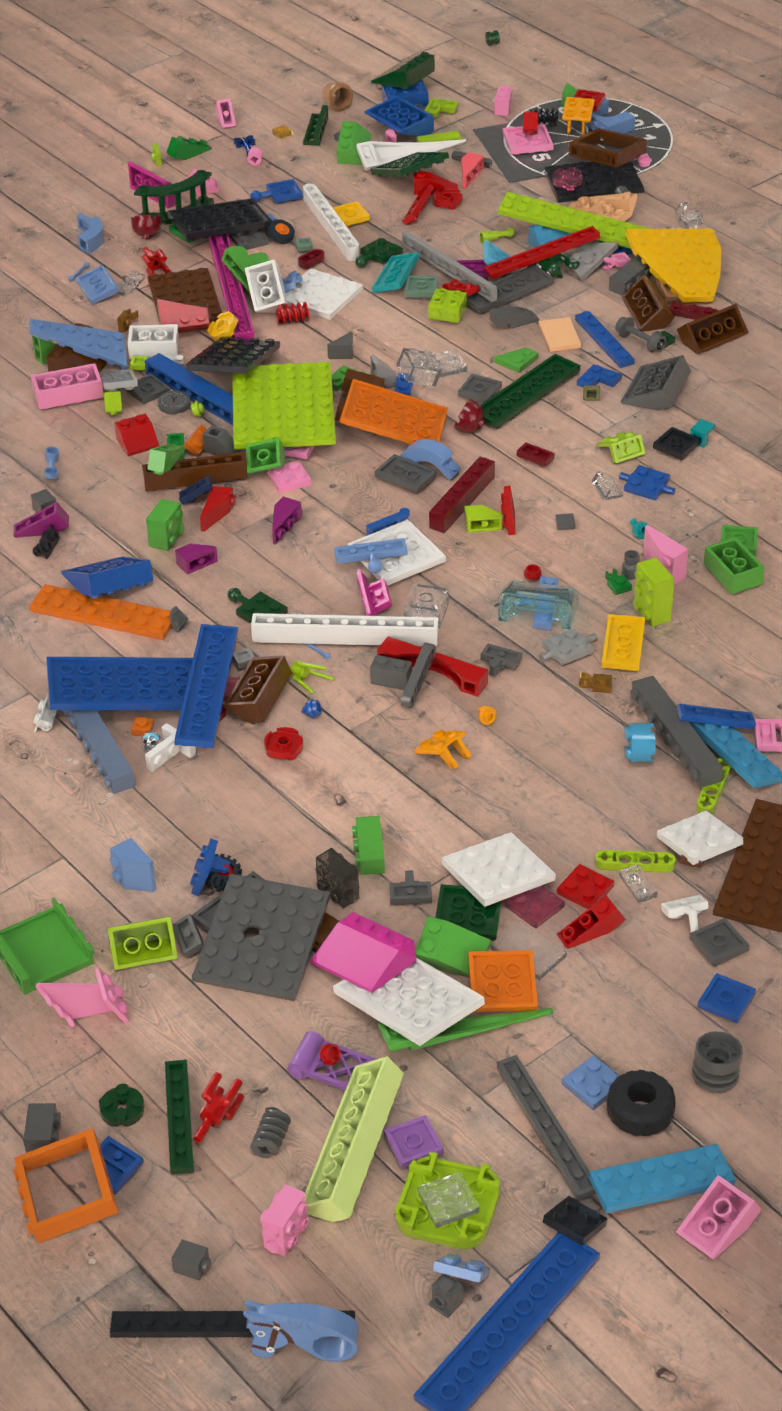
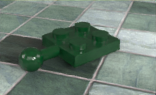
[355,238,403,268]
[227,588,288,623]

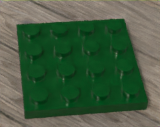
[370,152,449,177]

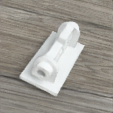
[33,693,57,732]

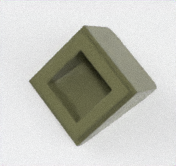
[583,385,600,401]

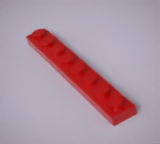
[484,226,600,279]

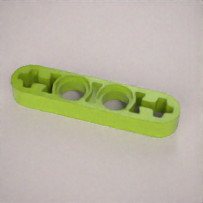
[697,758,731,814]
[595,850,676,873]

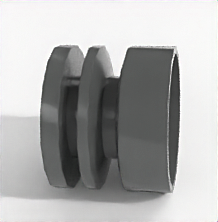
[692,1031,743,1092]

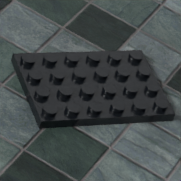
[544,159,644,203]
[168,198,272,240]
[186,337,280,374]

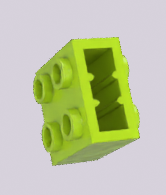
[428,288,467,323]

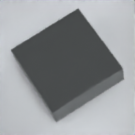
[556,513,575,530]

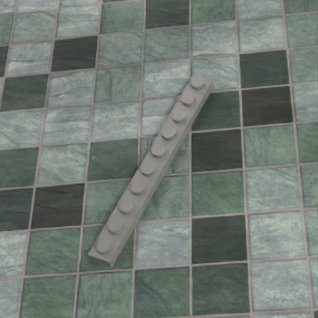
[402,230,497,302]

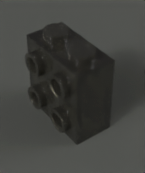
[315,848,360,909]

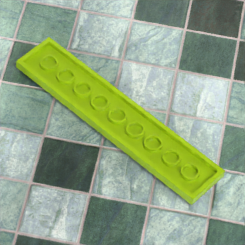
[498,192,648,249]

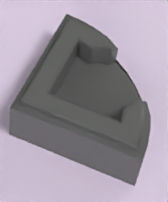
[170,606,188,632]

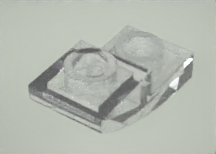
[116,271,145,297]

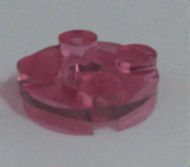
[553,167,583,190]

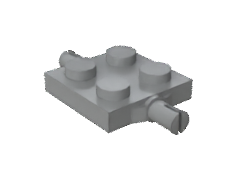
[539,629,597,665]

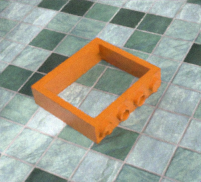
[13,1128,119,1243]

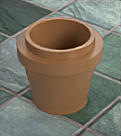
[322,82,353,111]

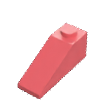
[461,152,484,189]

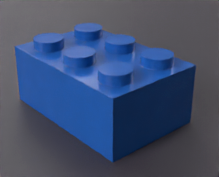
[382,80,429,108]

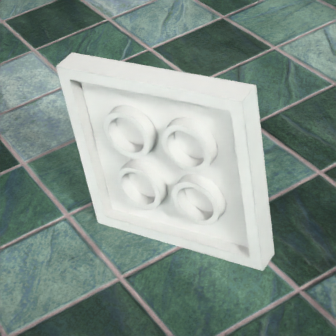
[657,811,743,865]

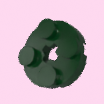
[99,1083,145,1127]

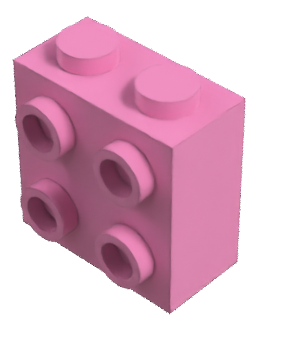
[260,1184,309,1256]

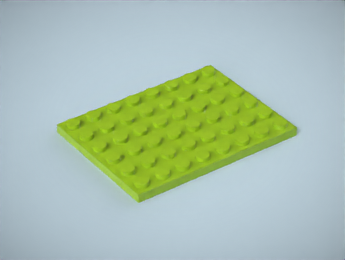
[233,361,336,450]

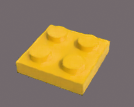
[332,201,370,227]

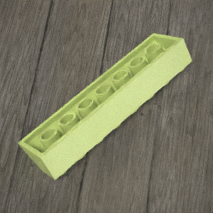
[305,1056,404,1222]

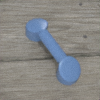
[44,447,59,479]

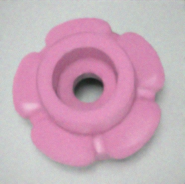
[638,154,652,167]

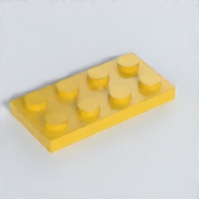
[602,614,645,671]

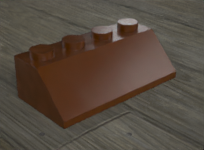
[622,275,675,332]
[677,304,749,354]
[223,655,292,722]

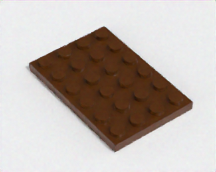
[147,268,222,323]

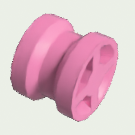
[247,147,263,166]

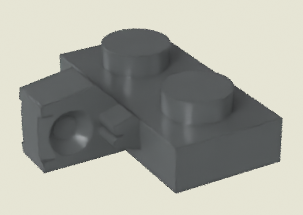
[480,643,522,676]
[389,870,432,905]

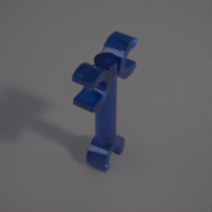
[234,135,255,157]

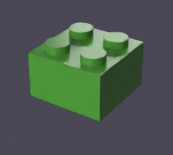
[146,499,184,551]

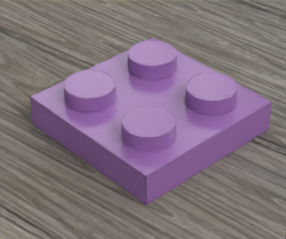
[384,1115,444,1169]

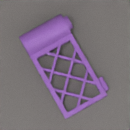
[287,1031,377,1091]

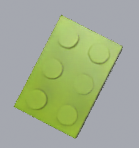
[633,557,674,627]

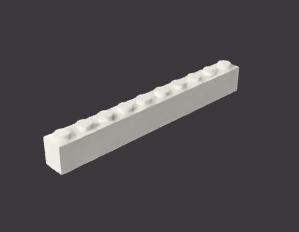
[251,613,438,647]

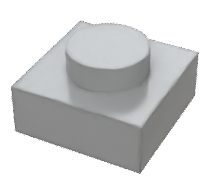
[232,647,254,669]

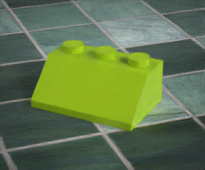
[107,916,178,970]

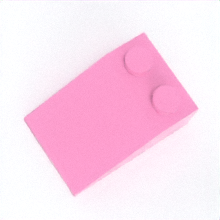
[643,525,688,585]
[676,1175,762,1260]

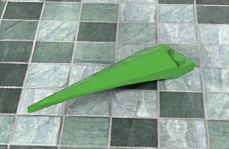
[378,1008,553,1052]

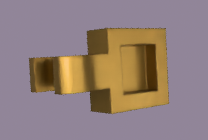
[117,308,139,333]
[579,672,612,693]

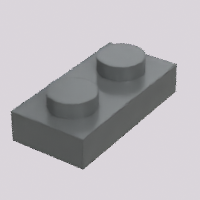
[172,913,204,958]

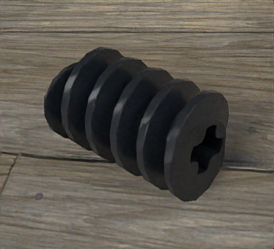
[529,107,558,126]

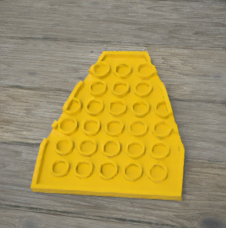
[625,228,721,302]

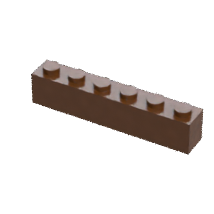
[142,452,248,491]

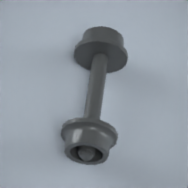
[615,317,666,352]

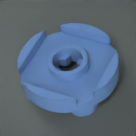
[282,271,303,293]

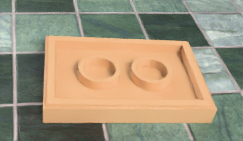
[539,317,581,352]

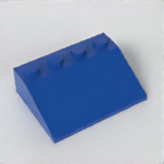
[364,95,434,136]
[61,556,153,598]

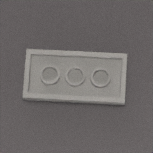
[99,369,138,392]

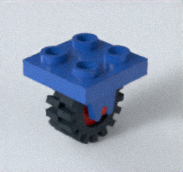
[190,838,242,896]

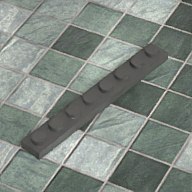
[496,1055,596,1200]

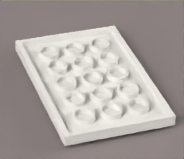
[333,958,485,1046]

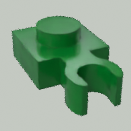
[605,569,632,595]

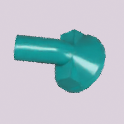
[630,518,649,539]

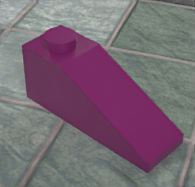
[13,502,69,538]

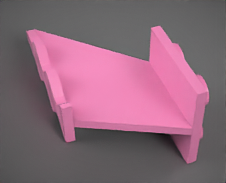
[36,968,129,1028]

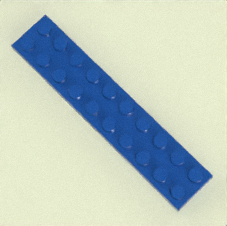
[174,624,238,748]
[414,1232,600,1411]

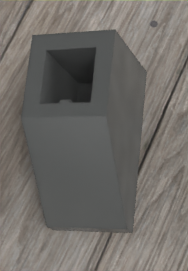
[203,425,242,455]

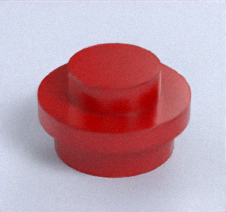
[524,564,542,581]
[320,1043,341,1066]

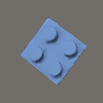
[562,1055,619,1110]
[433,1254,490,1283]

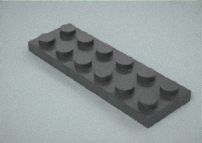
[467,265,554,314]

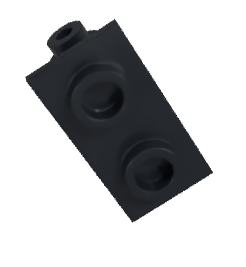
[33,524,60,559]

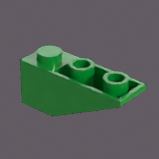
[166,136,212,160]

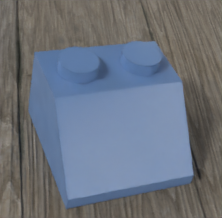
[109,838,156,892]

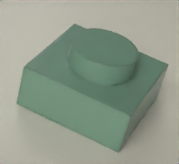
[296,237,313,252]

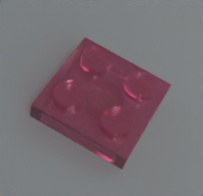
[506,885,565,929]

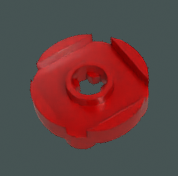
[433,187,463,210]
[264,727,303,760]

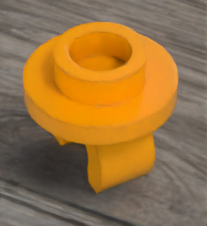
[477,705,497,725]

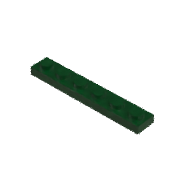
[165,1059,194,1175]

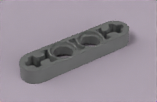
[401,642,436,708]

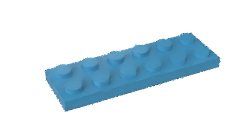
[688,721,782,789]
[588,1144,736,1214]

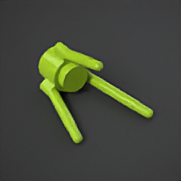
[290,661,334,694]

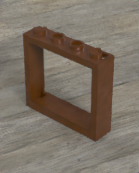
[569,128,647,168]

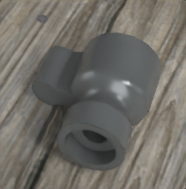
[621,550,640,580]

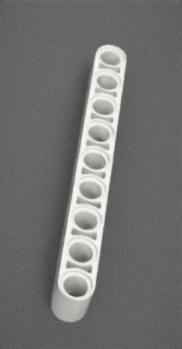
[303,184,359,261]

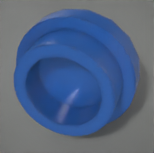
[301,699,322,718]

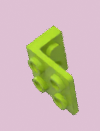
[597,432,646,463]

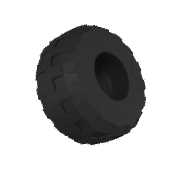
[607,1070,676,1136]

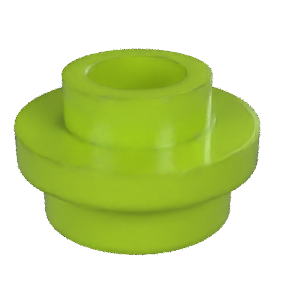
[191,400,204,417]

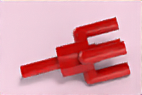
[142,247,171,276]
[193,1072,244,1143]

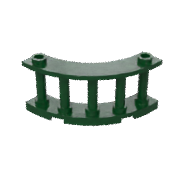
[134,170,214,225]

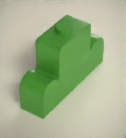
[222,246,270,294]

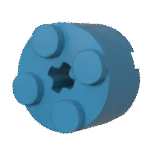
[624,723,656,763]

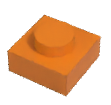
[131,717,155,737]

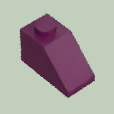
[175,543,218,575]

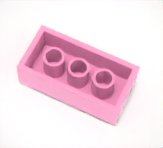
[31,363,104,410]

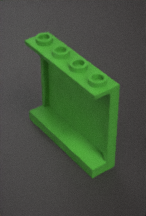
[0,897,95,995]

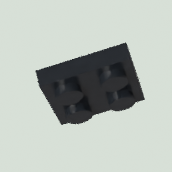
[653,427,700,460]
[542,1196,608,1246]

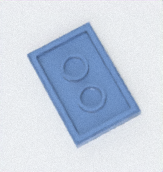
[76,265,120,305]

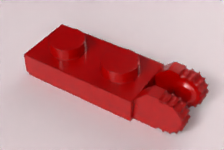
[442,279,480,296]

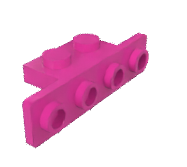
[356,569,392,616]

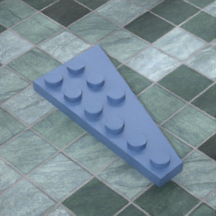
[29,318,128,370]

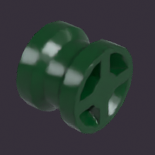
[485,30,500,46]

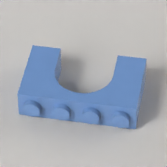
[580,98,635,134]

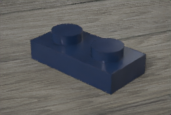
[179,476,212,505]

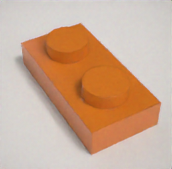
[183,424,207,457]

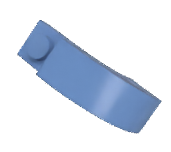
[77,213,104,254]
[400,439,461,480]

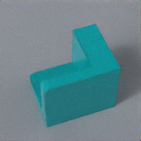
[690,419,715,448]

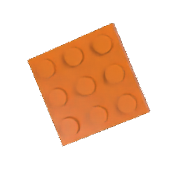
[468,950,538,1012]

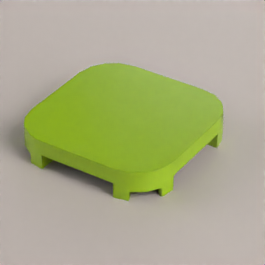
[395,1152,500,1249]

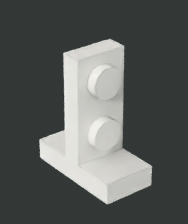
[145,723,196,772]

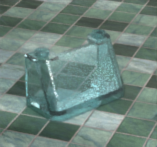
[498,580,578,630]

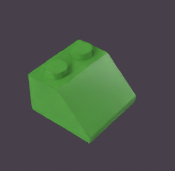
[246,438,285,474]

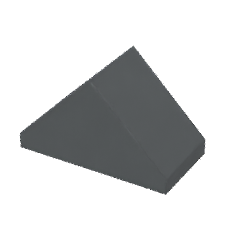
[327,332,353,359]

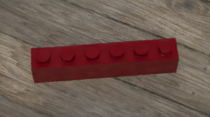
[429,456,495,534]

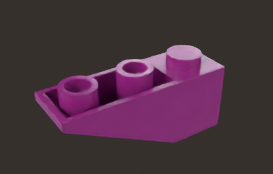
[272,496,303,545]

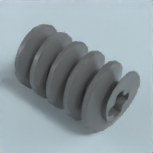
[250,1107,291,1158]

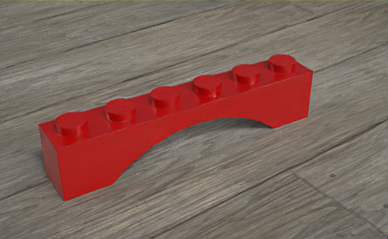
[377,636,488,697]

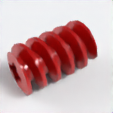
[276,301,310,325]

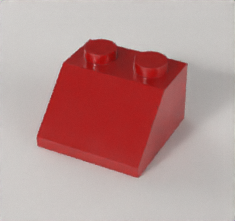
[114,413,159,456]

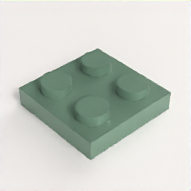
[405,275,438,299]

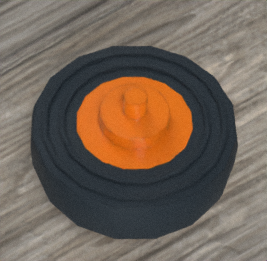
[268,219,295,244]

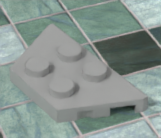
[569,242,618,282]

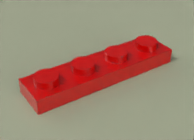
[402,184,434,225]

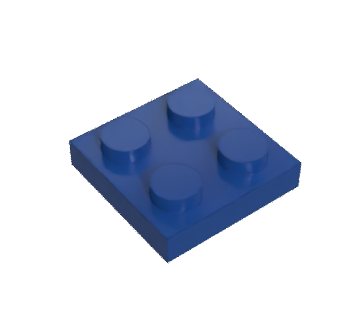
[698,973,756,1024]

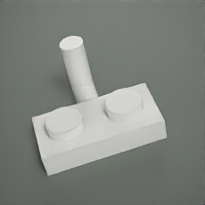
[661,895,708,932]

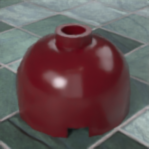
[131,215,161,239]
[454,399,485,434]

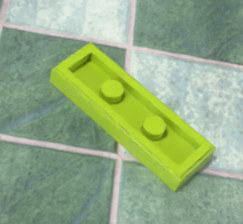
[416,130,461,142]

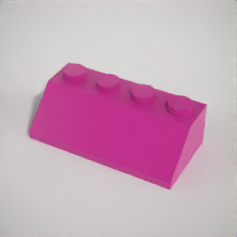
[128,161,182,209]

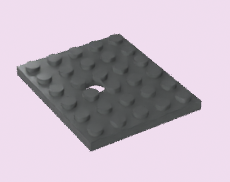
[192,874,331,1001]

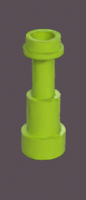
[479,227,514,244]

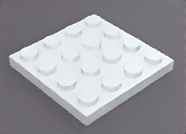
[285,268,363,320]
[348,519,446,586]
[442,832,555,907]

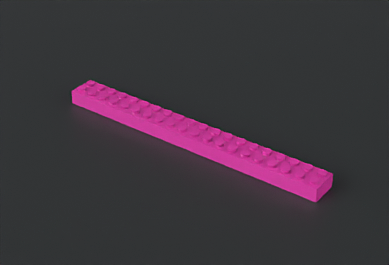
[208,233,254,340]

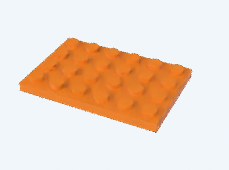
[339,379,448,445]

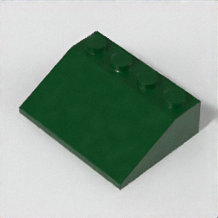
[371,52,435,89]

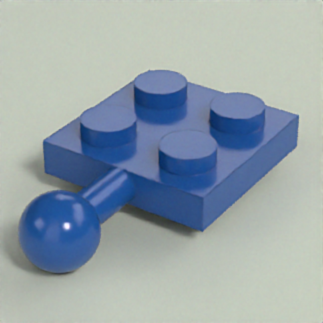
[250,179,303,203]

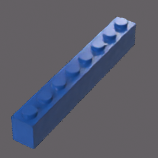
[145,353,233,425]

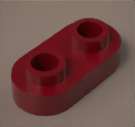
[298,249,325,269]

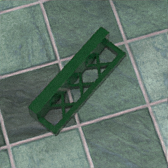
[303,105,329,146]

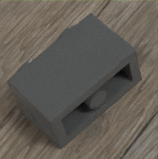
[370,655,412,690]
[23,1103,61,1153]

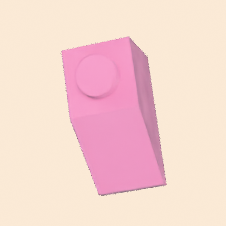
[215,99,236,129]

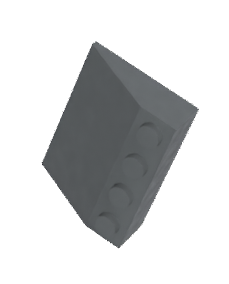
[621,355,691,410]

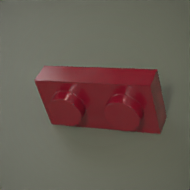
[517,442,555,467]

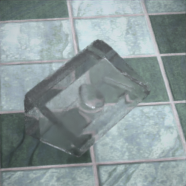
[592,471,623,500]

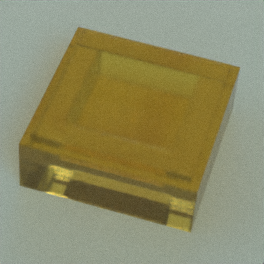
[272,125,292,139]

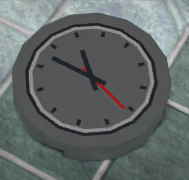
[158,391,191,414]

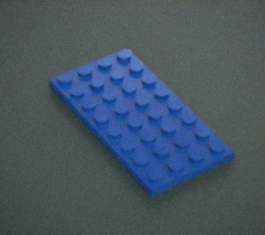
[46,657,193,711]

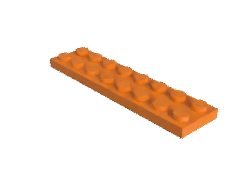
[29,584,172,640]

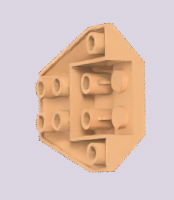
[569,192,638,221]

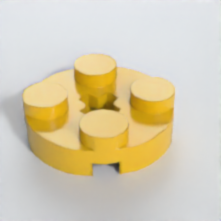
[208,311,238,341]

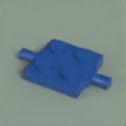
[619,465,676,501]

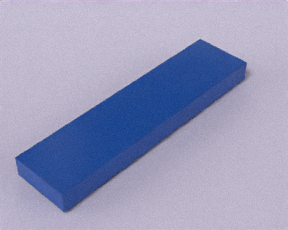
[677,704,756,729]

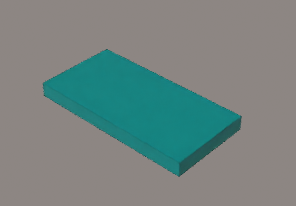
[371,252,420,293]

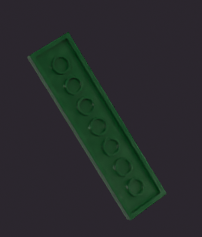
[480,353,581,429]

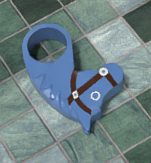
[243,1300,359,1362]

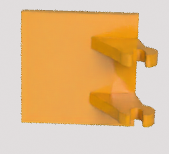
[562,97,595,135]
[414,729,471,769]

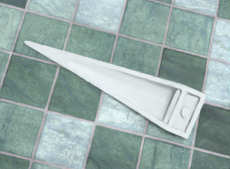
[356,139,466,171]

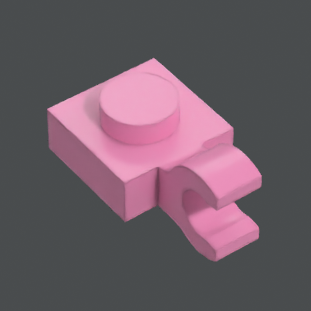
[602,252,631,270]

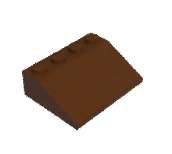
[46,323,107,372]

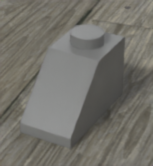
[370,355,397,389]

